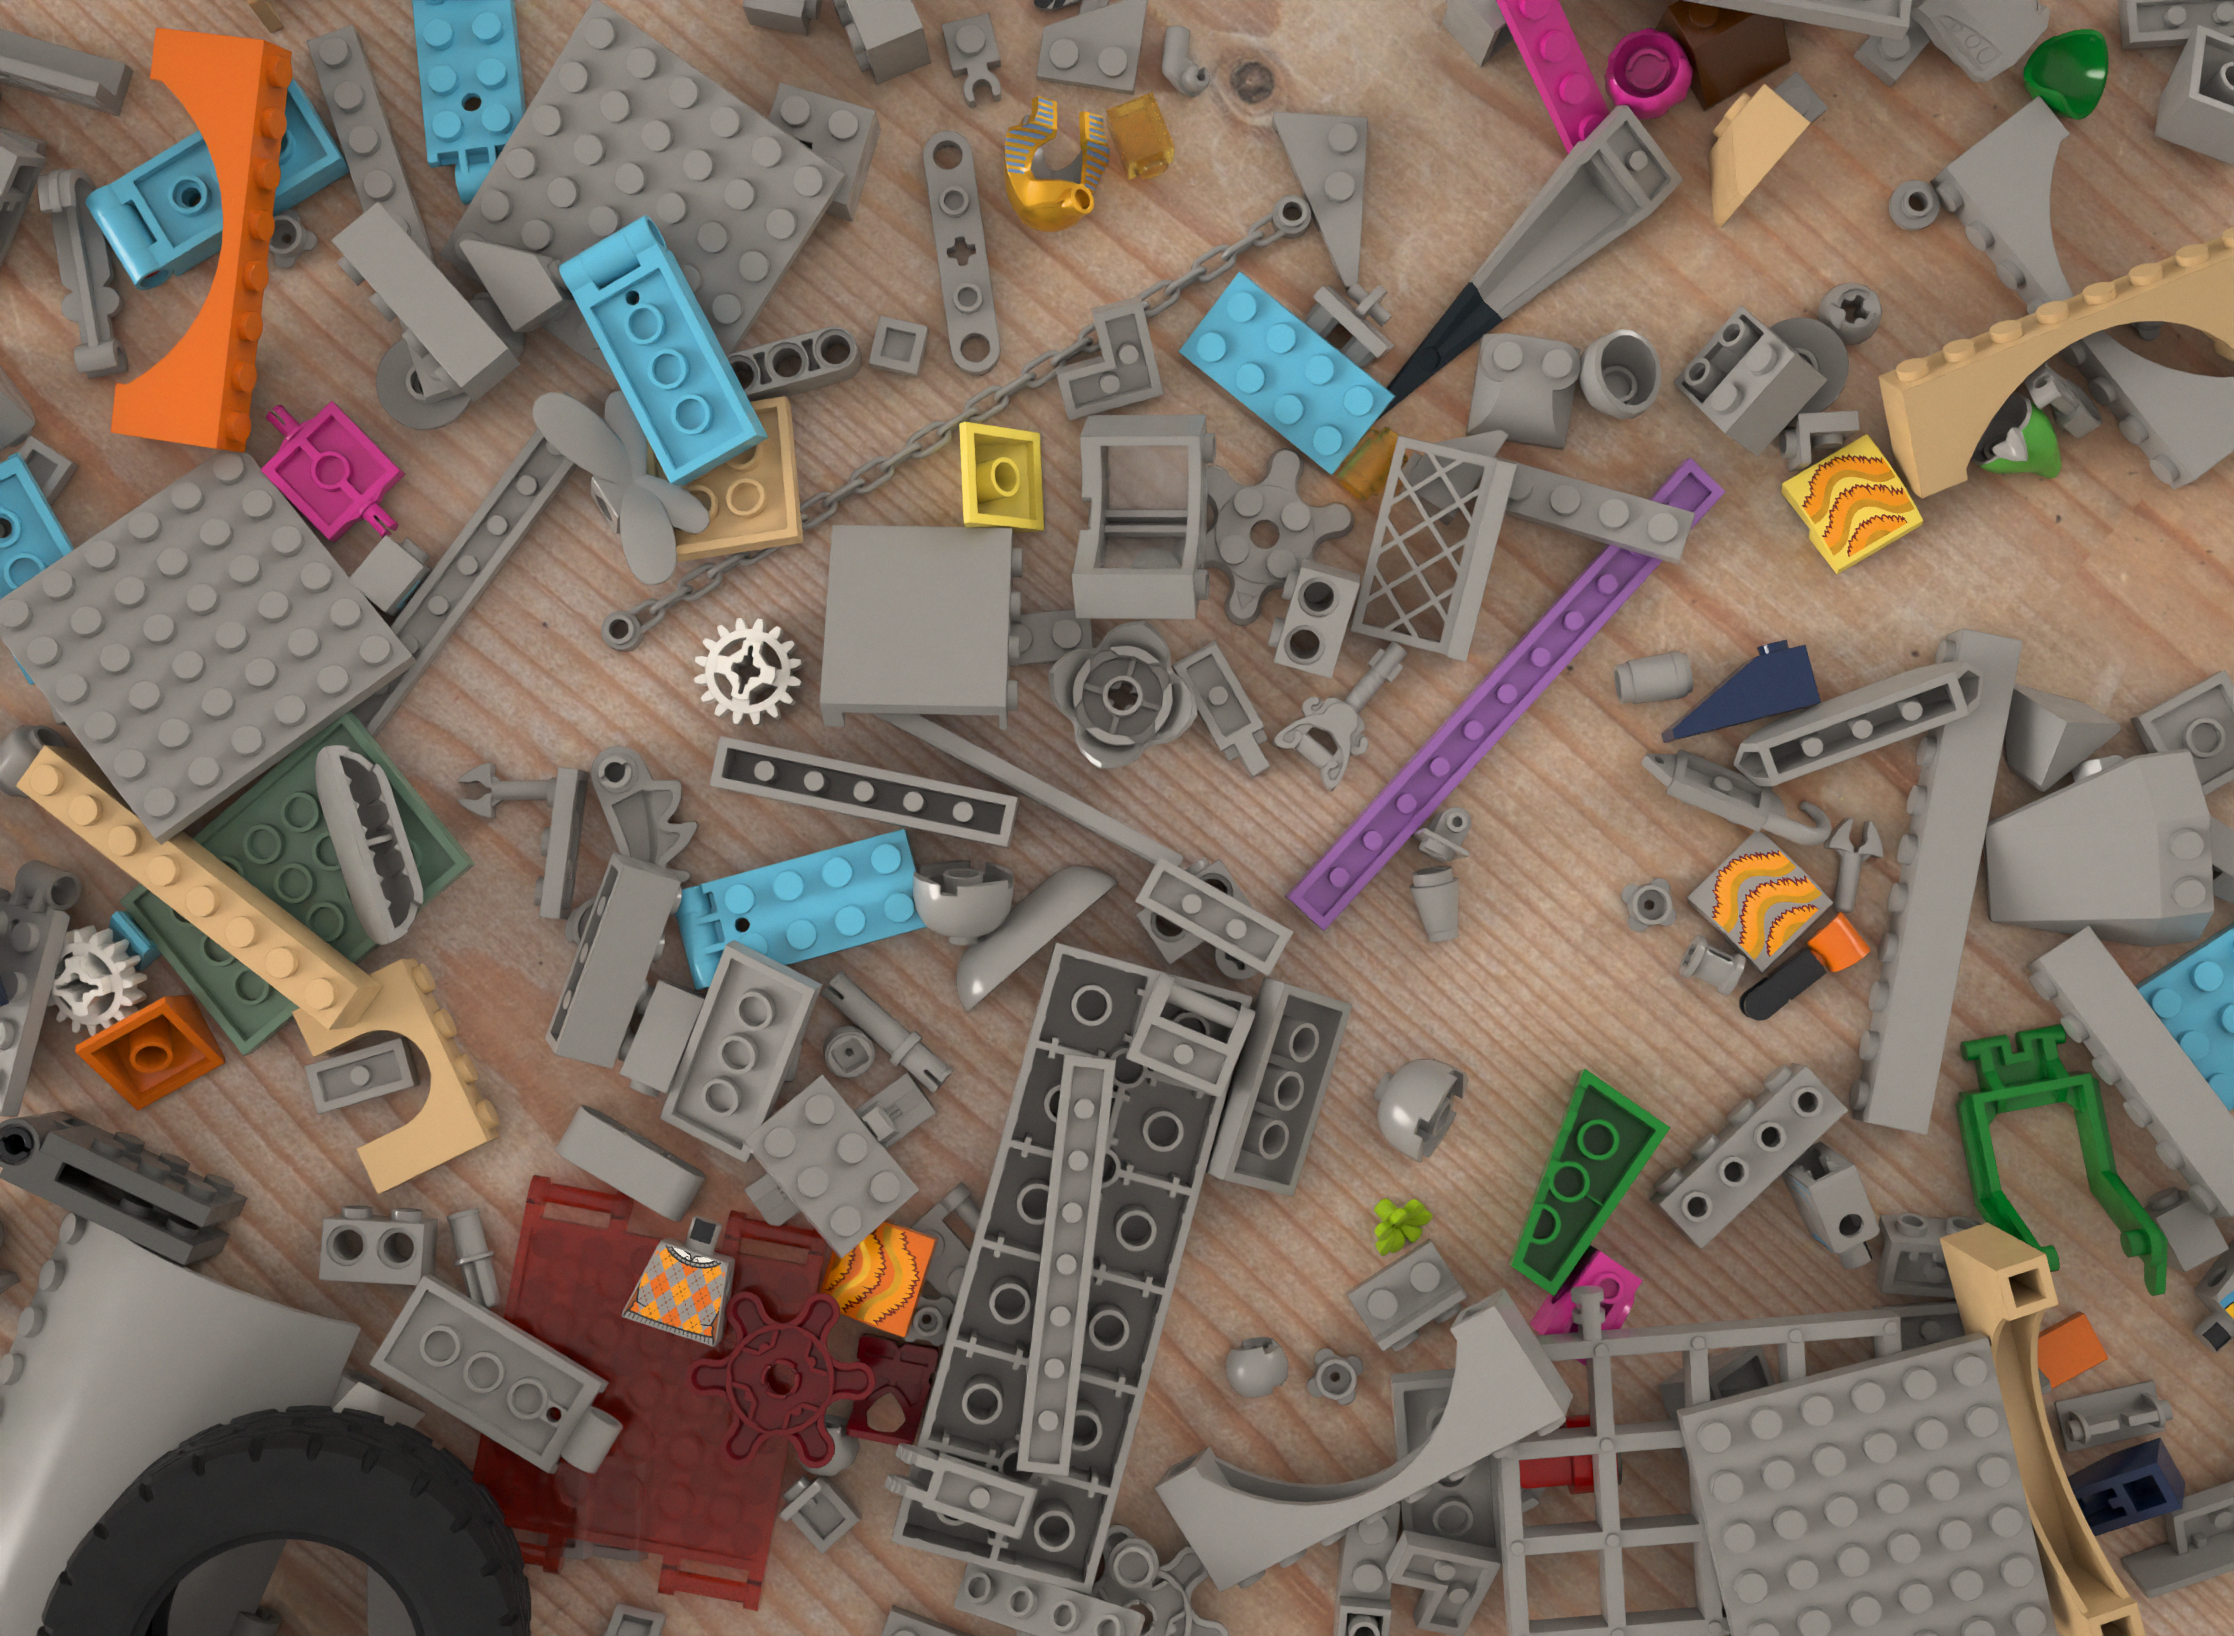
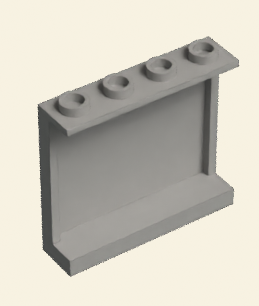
[820,525,1023,730]

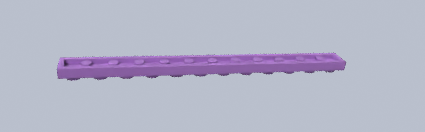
[1285,458,1725,931]

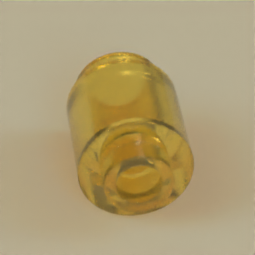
[1336,427,1408,502]

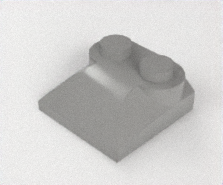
[1466,333,1581,450]

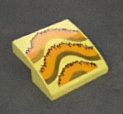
[1781,434,1923,575]

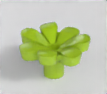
[1374,1198,1433,1256]

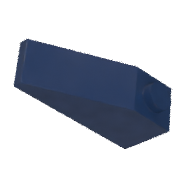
[1661,640,1821,743]
[2067,1438,2185,1536]

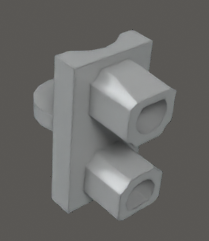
[1304,282,1394,368]

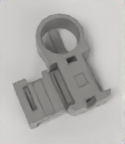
[2024,360,2103,439]

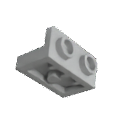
[1876,1213,1981,1298]
[1346,1239,1468,1351]

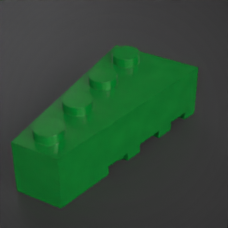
[1508,1068,1670,1296]

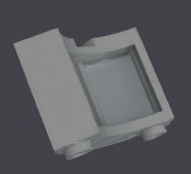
[1071,415,1216,619]

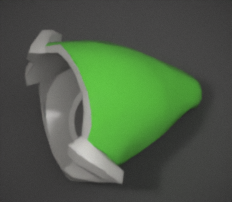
[1970,392,2062,479]

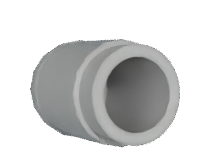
[1614,651,1693,704]

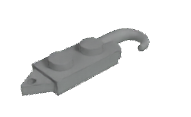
[1641,749,1832,846]

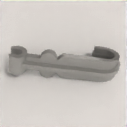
[37,168,128,379]

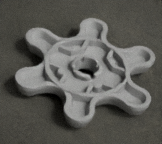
[1174,448,1355,626]
[1066,1525,1230,1636]

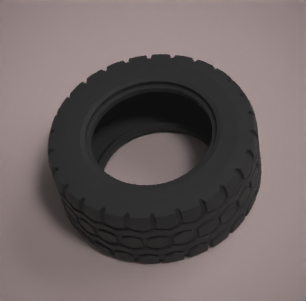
[36,1405,532,1636]

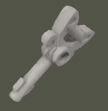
[1272,641,1408,792]

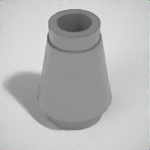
[1409,866,1459,942]

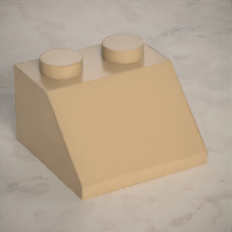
[1708,84,1811,227]

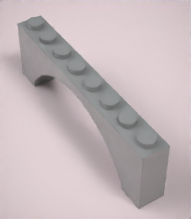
[1930,96,2234,490]
[1155,1288,1573,1592]

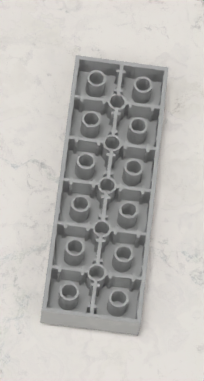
[891,942,1253,1595]

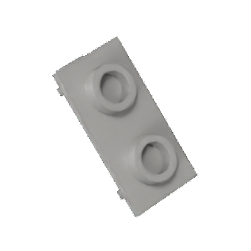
[1411,807,1471,863]
[2054,1380,2173,1452]

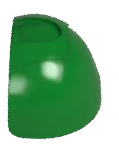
[2023,29,2109,120]

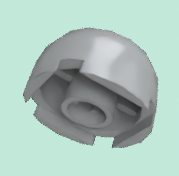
[913,860,1014,945]
[1374,1059,1468,1163]

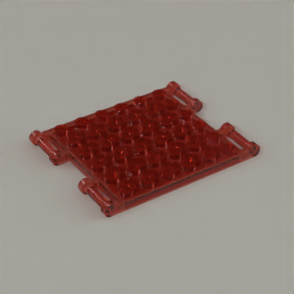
[472,1175,828,1611]

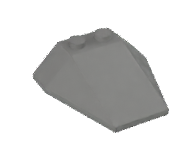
[1984,748,2214,947]

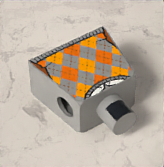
[621,1216,735,1347]

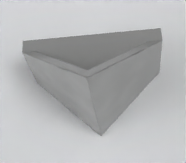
[2004,684,2121,793]

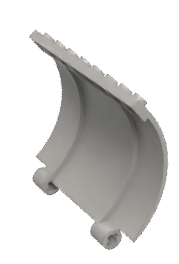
[0,1212,384,1636]

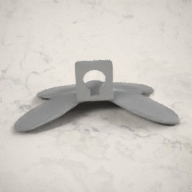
[532,391,710,585]

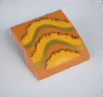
[819,1219,939,1338]

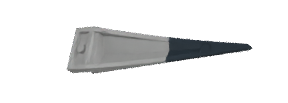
[1377,105,1684,420]

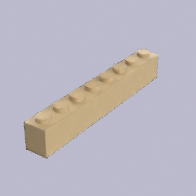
[16,745,383,1030]

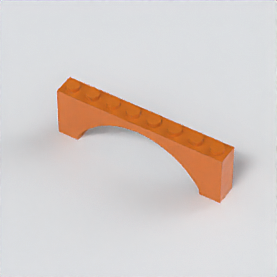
[110,28,293,453]

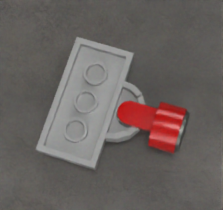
[1390,1368,1622,1561]

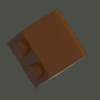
[1655,0,1791,112]

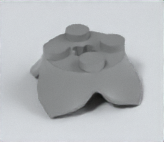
[1048,620,1197,769]

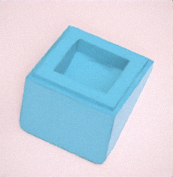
[109,911,162,972]

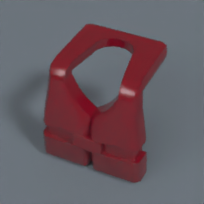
[846,1333,939,1446]

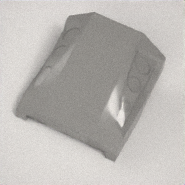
[1911,0,2050,82]

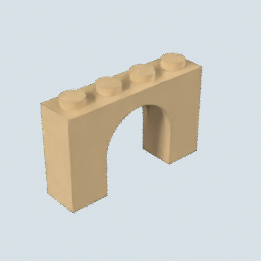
[292,958,500,1195]

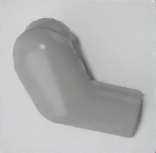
[1161,26,1210,97]

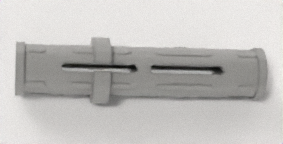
[821,971,954,1094]

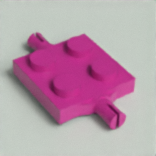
[260,401,406,543]

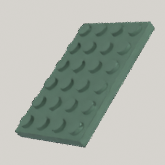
[120,710,475,1056]

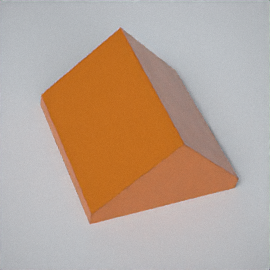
[75,995,225,1111]

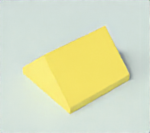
[959,422,1044,533]

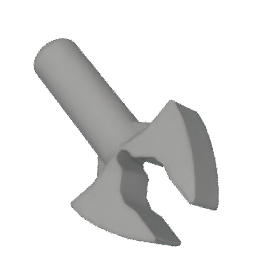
[457,763,550,818]
[1824,817,1883,913]

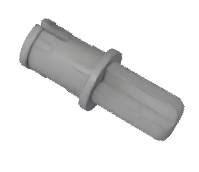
[446,1208,501,1309]

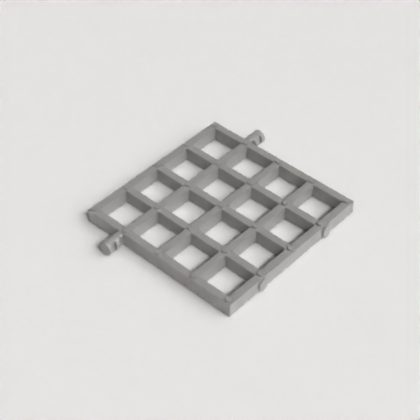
[1496,1286,1902,1636]

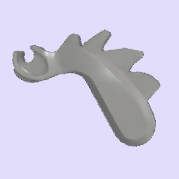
[565,746,699,946]

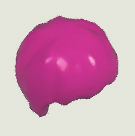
[1604,28,1693,120]

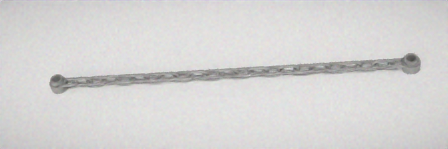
[601,195,1311,652]

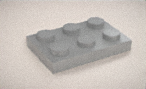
[742,1074,920,1258]

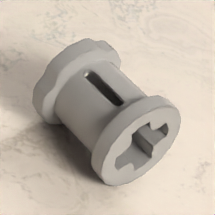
[1679,935,1746,996]

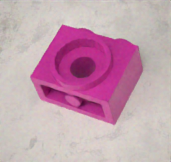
[1529,1245,1643,1366]

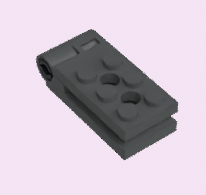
[0,1111,247,1265]

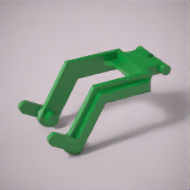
[1955,1024,2168,1296]

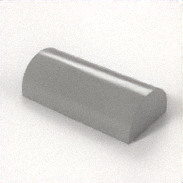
[1205,977,1352,1197]

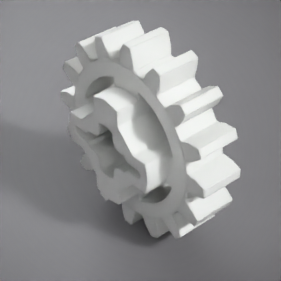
[694,618,804,727]
[47,925,147,1036]

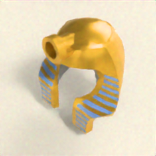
[1004,96,1110,232]

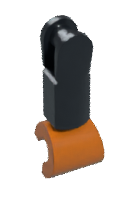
[1739,911,1871,1021]

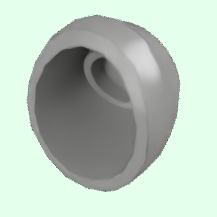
[1578,329,1661,420]

